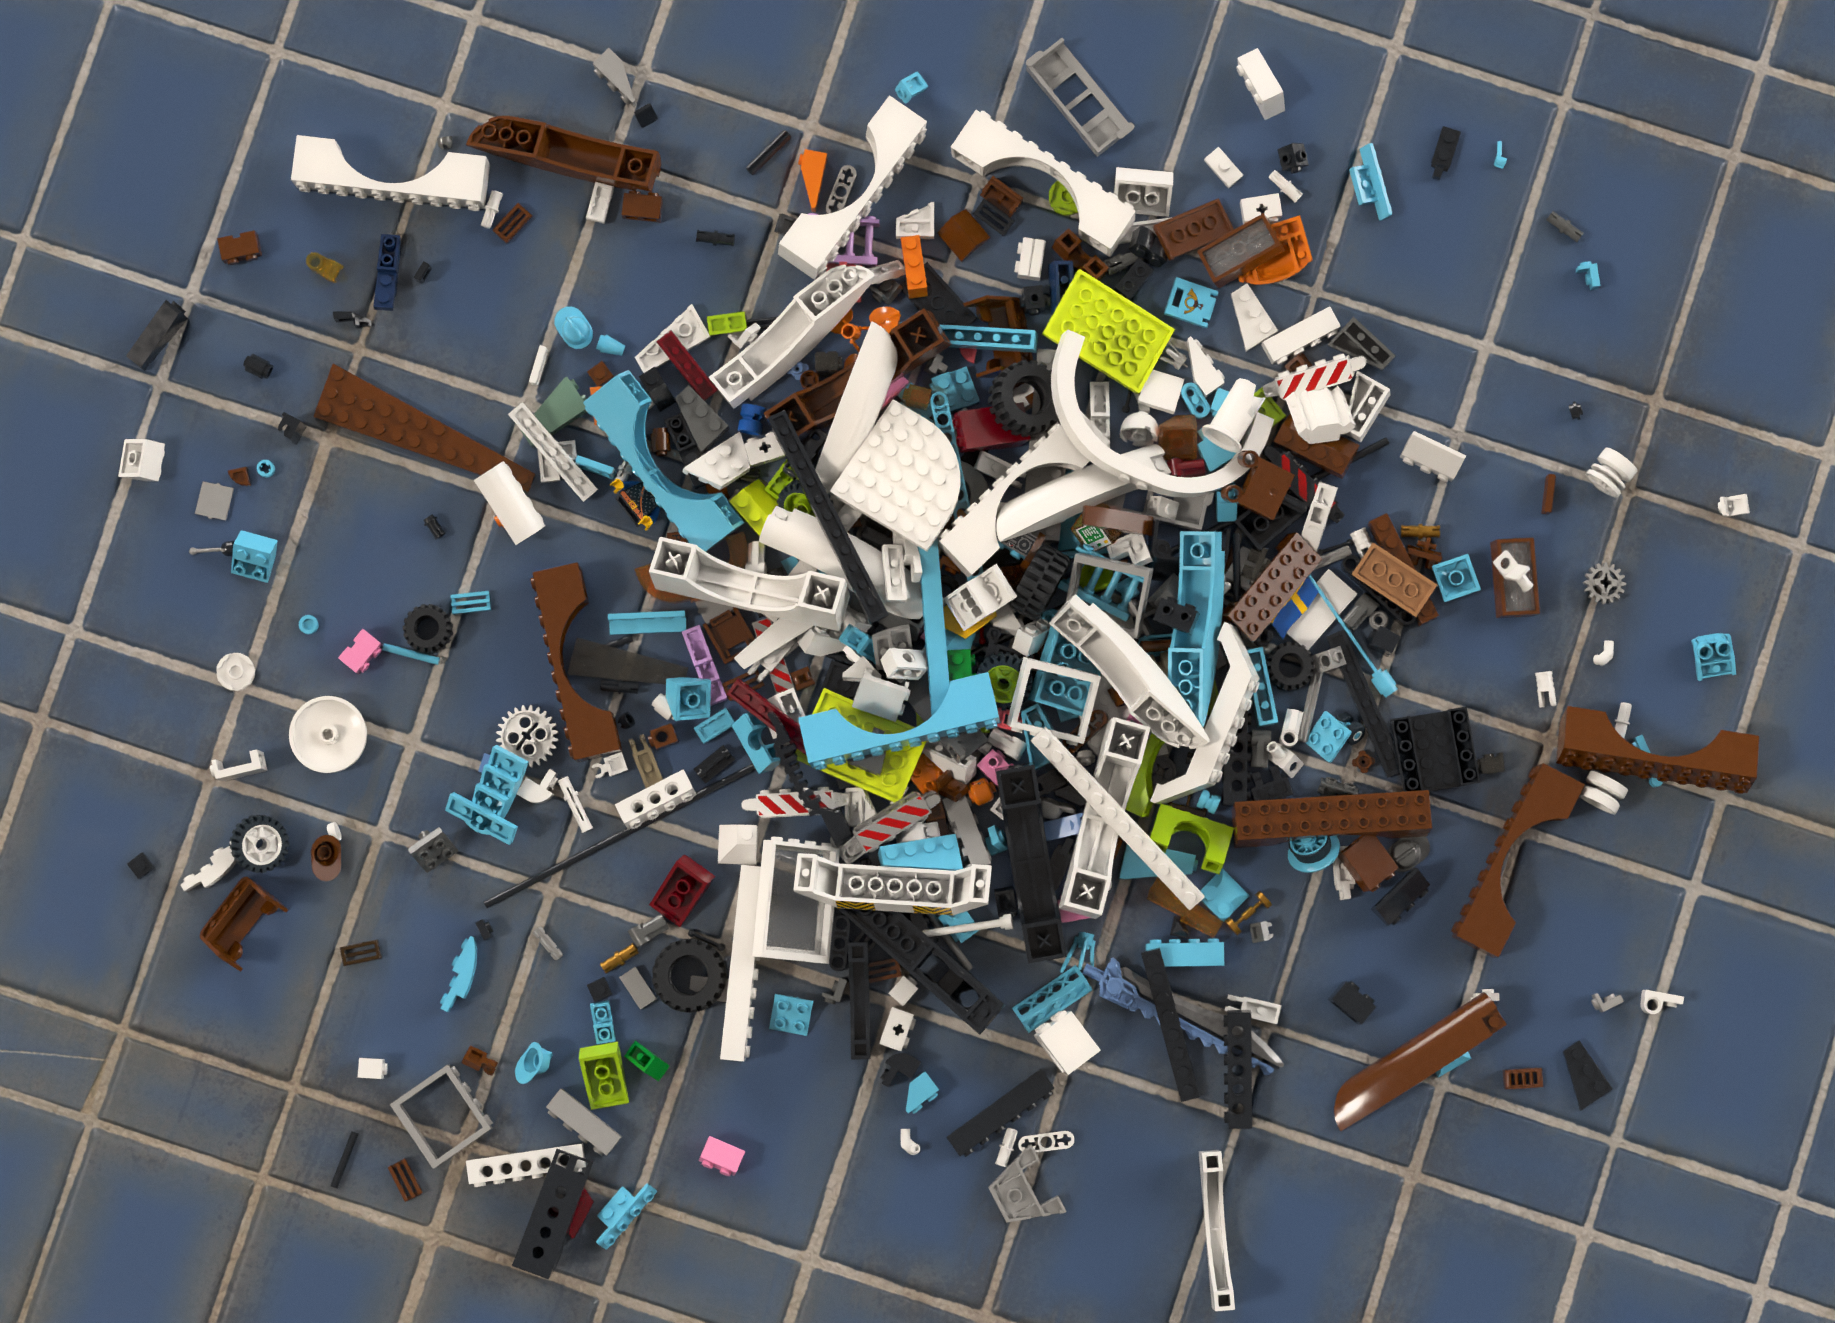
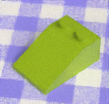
[579,1042,629,1110]

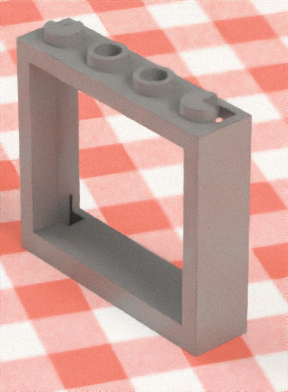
[1066,552,1153,639]
[390,1064,493,1169]

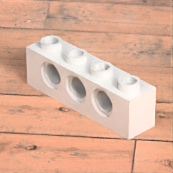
[615,769,697,830]

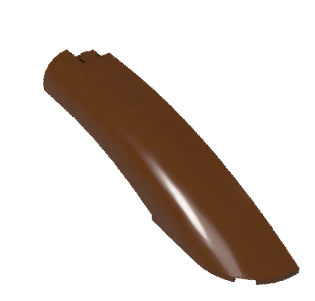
[1334,992,1507,1131]

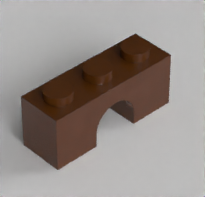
[1052,228,1109,281]

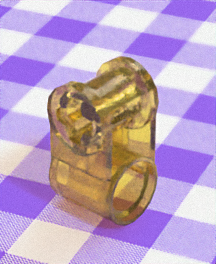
[306,252,344,284]

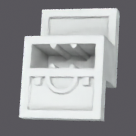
[943,564,1017,631]

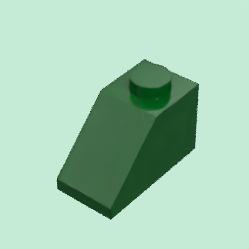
[624,1040,670,1082]

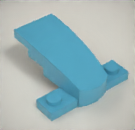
[445,745,529,845]

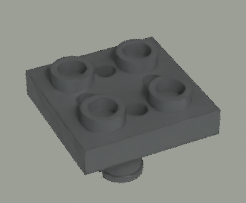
[408,827,458,873]

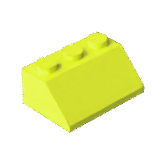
[729,479,778,537]

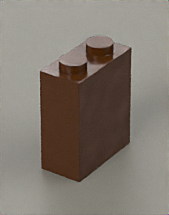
[1338,835,1399,892]

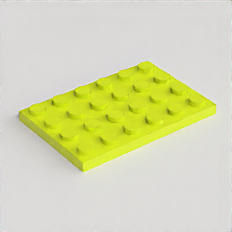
[1042,269,1175,394]
[795,688,927,803]

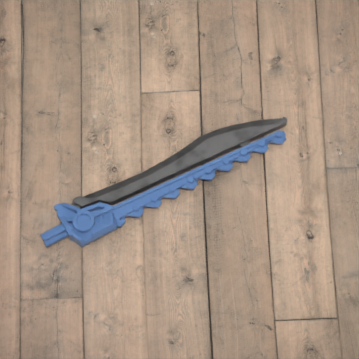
[1082,958,1284,1075]

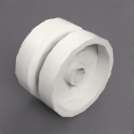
[1579,771,1628,815]

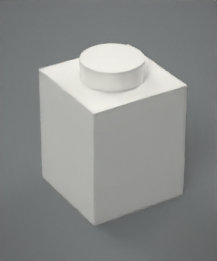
[888,976,918,1006]
[358,1058,388,1079]

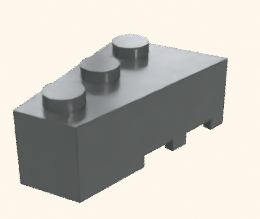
[1327,317,1396,371]
[675,385,729,455]

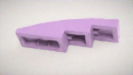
[682,625,728,706]

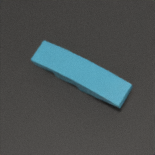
[839,624,876,665]

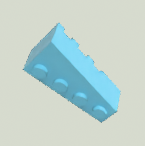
[878,834,963,871]

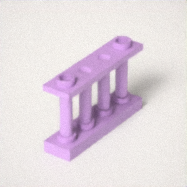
[808,213,880,268]

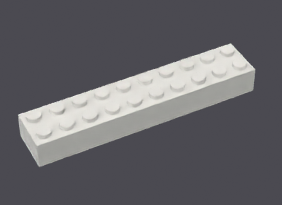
[720,865,761,1061]

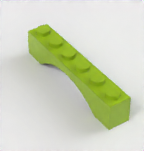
[1125,732,1165,817]

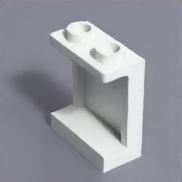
[852,667,911,722]
[210,750,268,781]

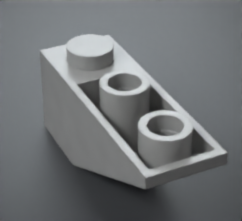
[593,48,636,107]

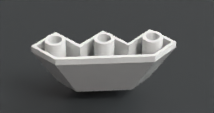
[797,605,872,657]

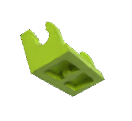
[707,311,747,335]

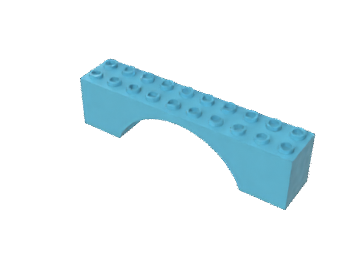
[583,370,745,552]
[798,672,1001,770]

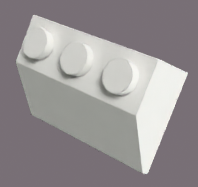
[1114,167,1173,217]
[1400,431,1466,482]

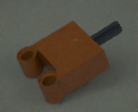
[1221,450,1307,520]

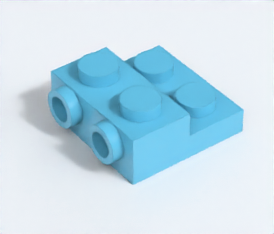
[929,366,980,416]

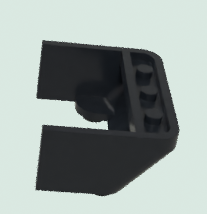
[1145,519,1231,582]

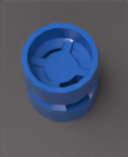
[737,404,766,436]

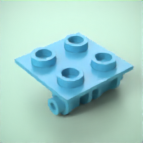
[769,994,813,1036]

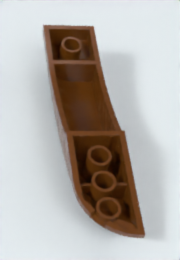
[466,116,661,192]

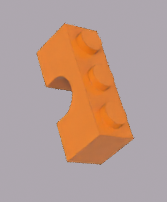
[901,235,928,299]

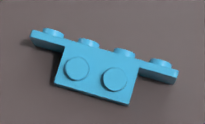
[1349,143,1392,220]
[596,1183,657,1250]

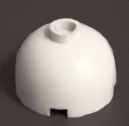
[1120,411,1158,447]

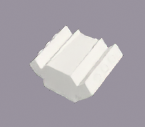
[1285,386,1356,444]

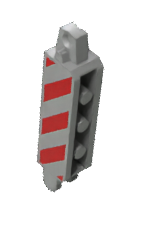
[843,790,941,856]

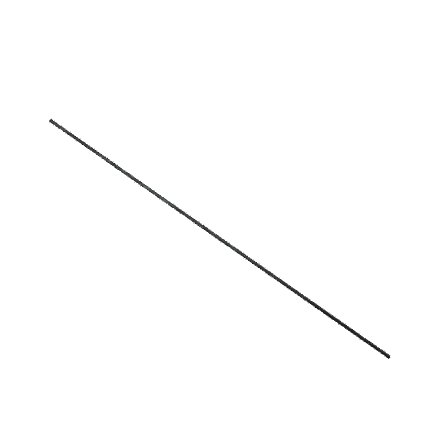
[484,437,1389,908]

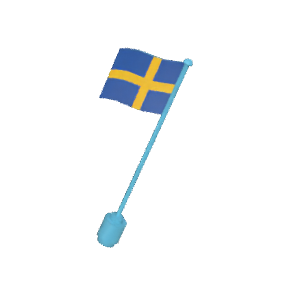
[1270,575,1398,698]

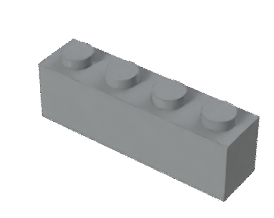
[546,1088,622,1156]

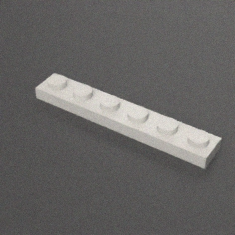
[508,402,598,502]

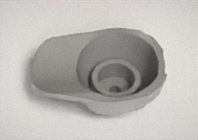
[1040,797,1076,820]

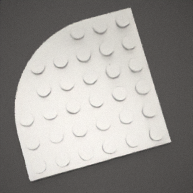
[830,399,961,552]

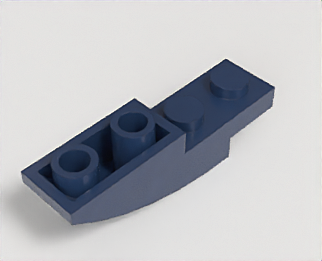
[373,234,400,311]

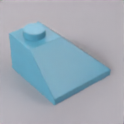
[666,677,711,721]

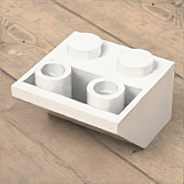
[767,688,805,739]

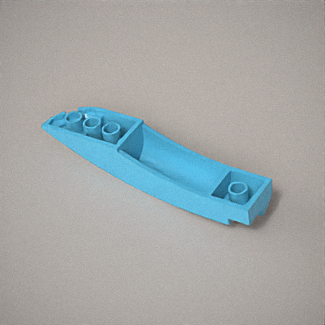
[1168,531,1225,727]

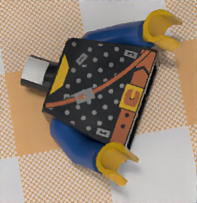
[610,479,660,531]

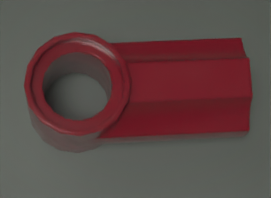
[1167,458,1205,478]

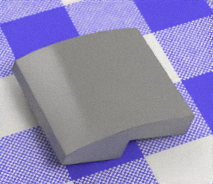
[872,624,913,670]

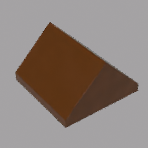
[937,209,990,262]

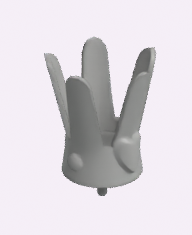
[1160,343,1188,370]

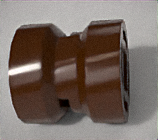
[800,370,820,389]

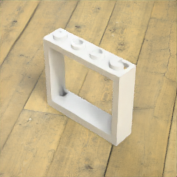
[1006,657,1101,746]

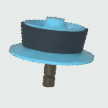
[1288,836,1340,873]

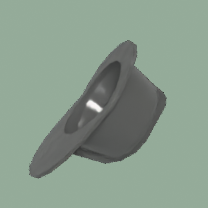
[1388,837,1430,872]

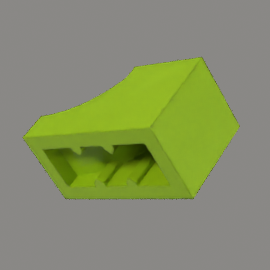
[764,459,793,499]

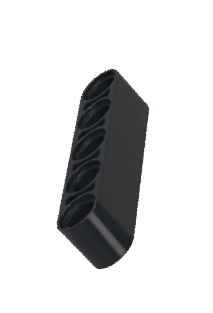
[1341,555,1416,627]

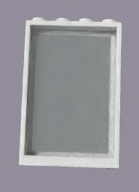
[752,837,840,964]

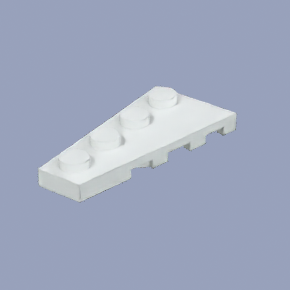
[635,304,711,373]

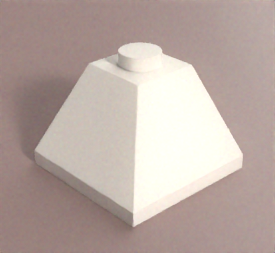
[718,825,758,865]

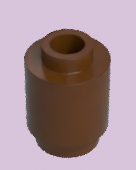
[651,428,671,456]

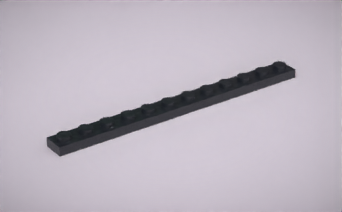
[767,410,889,625]

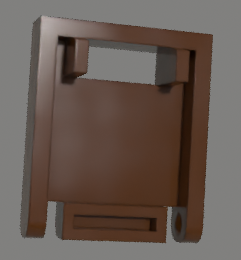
[702,607,755,664]

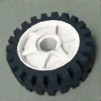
[229,815,289,873]

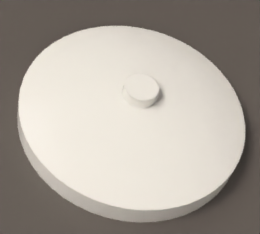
[289,696,367,773]

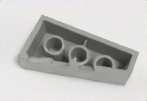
[942,795,992,868]

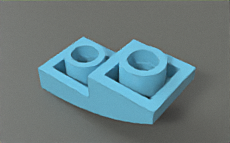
[590,1000,616,1044]

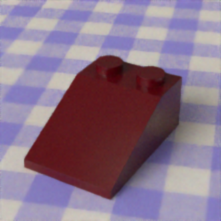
[649,854,716,927]

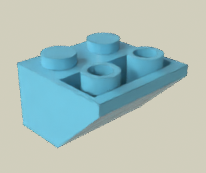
[231,530,278,583]

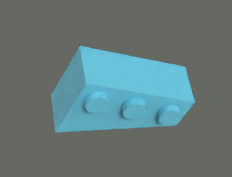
[1021,703,1061,771]

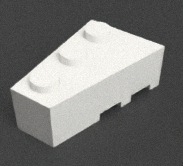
[1236,48,1285,120]
[1346,371,1391,443]

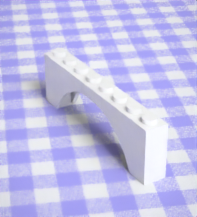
[1199,1150,1235,1311]

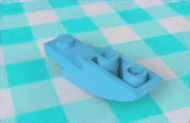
[440,936,477,1012]

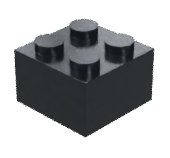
[1328,981,1376,1025]

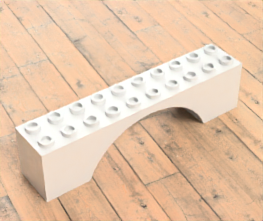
[778,95,927,280]
[951,110,1136,257]
[291,135,490,211]
[937,412,1110,577]
[649,537,850,631]
[1058,717,1151,919]
[1034,1010,1101,1075]

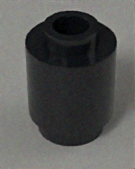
[243,354,273,379]

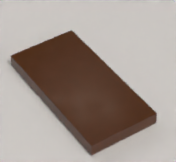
[1153,198,1234,261]

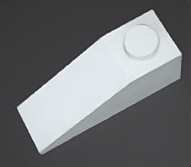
[922,740,977,784]

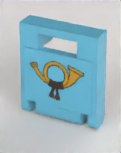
[1164,277,1219,328]

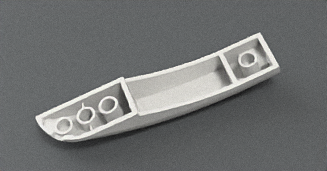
[709,265,876,409]
[815,322,898,514]
[996,444,1171,542]
[759,506,946,619]

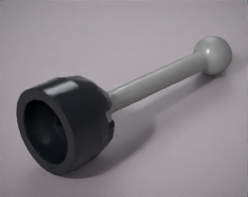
[189,541,234,556]

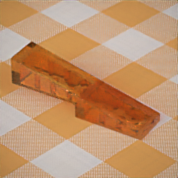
[1147,877,1223,938]

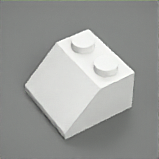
[118,439,165,481]

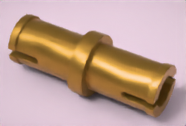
[1401,524,1440,539]
[600,943,639,974]

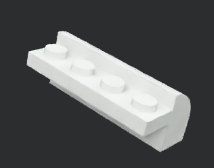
[474,461,545,545]

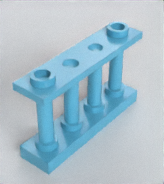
[1058,544,1144,621]

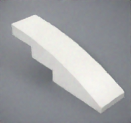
[1090,382,1110,448]
[892,531,922,582]

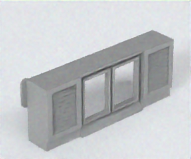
[1026,38,1134,157]
[1094,490,1214,531]

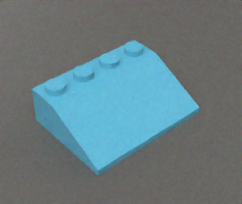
[1028,626,1101,716]

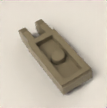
[629,734,663,788]

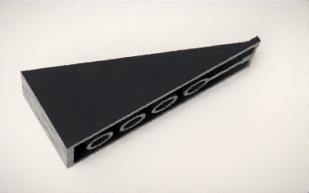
[512,1149,593,1279]

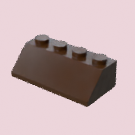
[1274,413,1360,479]

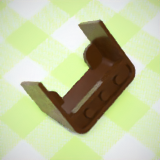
[963,295,1033,378]
[200,877,288,972]

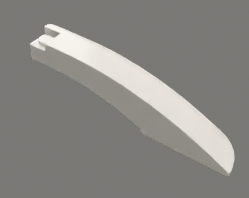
[1049,594,1210,749]

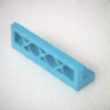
[608,611,687,635]
[1012,965,1092,1033]

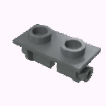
[1317,777,1358,796]

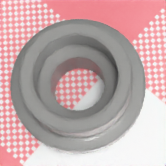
[1369,611,1388,629]

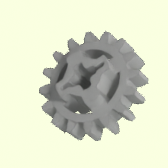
[1583,562,1626,605]

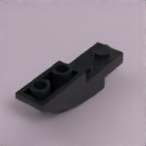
[664,412,709,489]

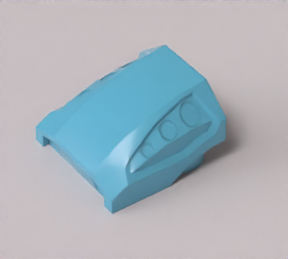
[1691,633,1736,681]

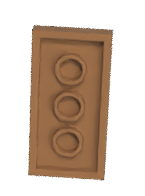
[1352,543,1438,617]

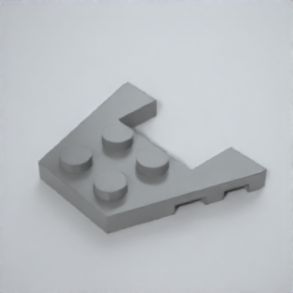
[988,1144,1067,1223]

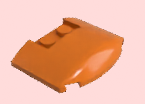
[1233,215,1313,285]

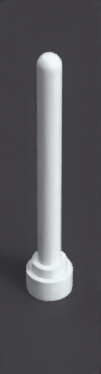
[922,914,1013,937]

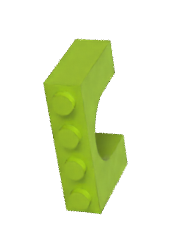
[1150,804,1234,874]

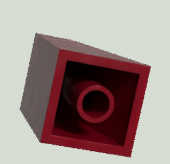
[952,402,1031,453]

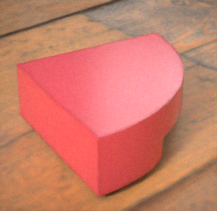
[959,348,977,364]

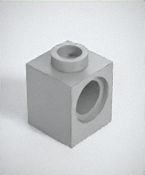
[1312,646,1347,674]

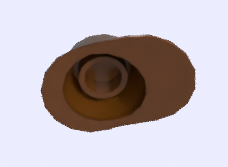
[310,835,341,881]

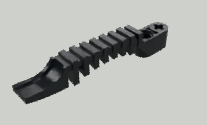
[767,711,854,847]

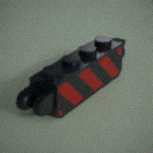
[1262,445,1345,523]

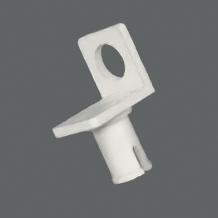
[1493,550,1533,592]
[1267,741,1304,778]

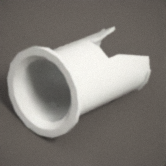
[1202,378,1266,453]

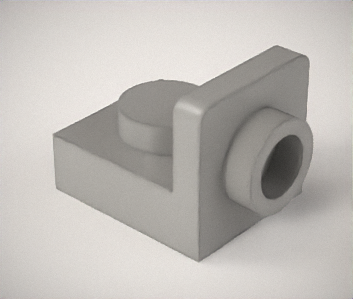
[1591,993,1624,1012]

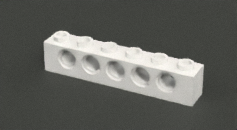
[466,1143,586,1187]

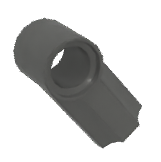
[1343,592,1380,631]
[1250,729,1271,768]
[628,914,669,948]

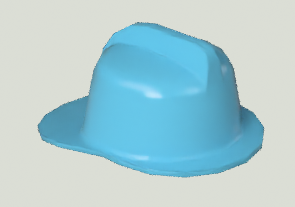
[554,307,593,349]
[515,1042,553,1084]

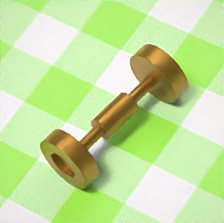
[1225,891,1272,936]

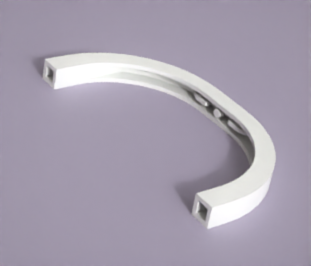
[1051,330,1274,498]

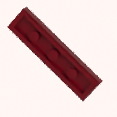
[656,330,718,401]

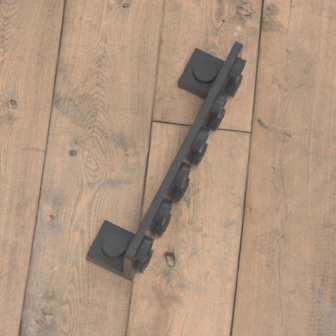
[889,671,988,764]

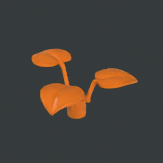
[831,307,901,368]

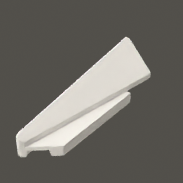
[734,618,814,669]

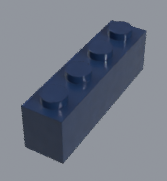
[1048,261,1074,317]

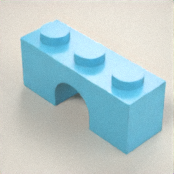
[732,712,780,774]

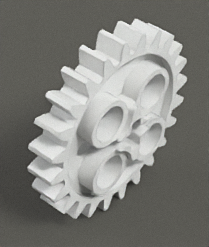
[496,705,559,768]

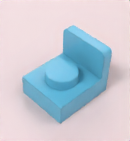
[895,71,928,104]
[1575,261,1600,290]

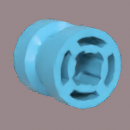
[1115,577,1140,600]
[1196,789,1221,814]

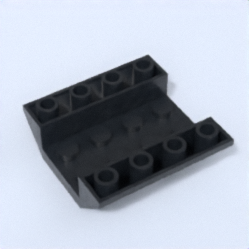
[1390,706,1480,792]

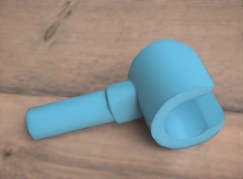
[1494,141,1507,169]

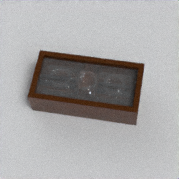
[1197,213,1285,288]
[1490,538,1540,618]

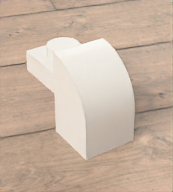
[517,769,558,804]
[895,822,940,844]

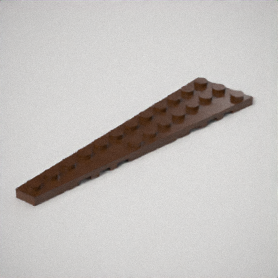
[313,364,535,492]

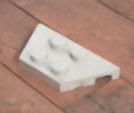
[682,432,750,490]

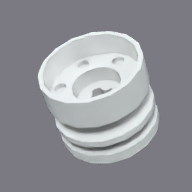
[1585,447,1637,498]

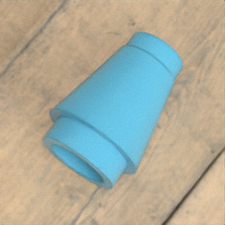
[596,335,625,356]

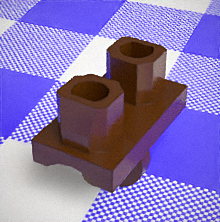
[1407,537,1442,570]

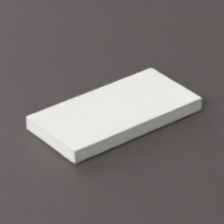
[1286,569,1357,650]

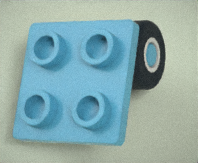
[1306,711,1365,763]

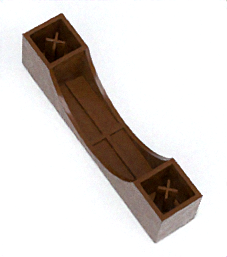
[763,308,952,442]
[530,562,623,762]
[1556,706,1759,794]
[1451,763,1585,958]
[1231,790,1432,848]

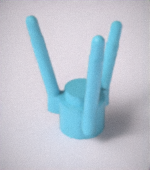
[1060,932,1096,973]

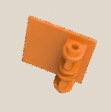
[910,753,944,794]

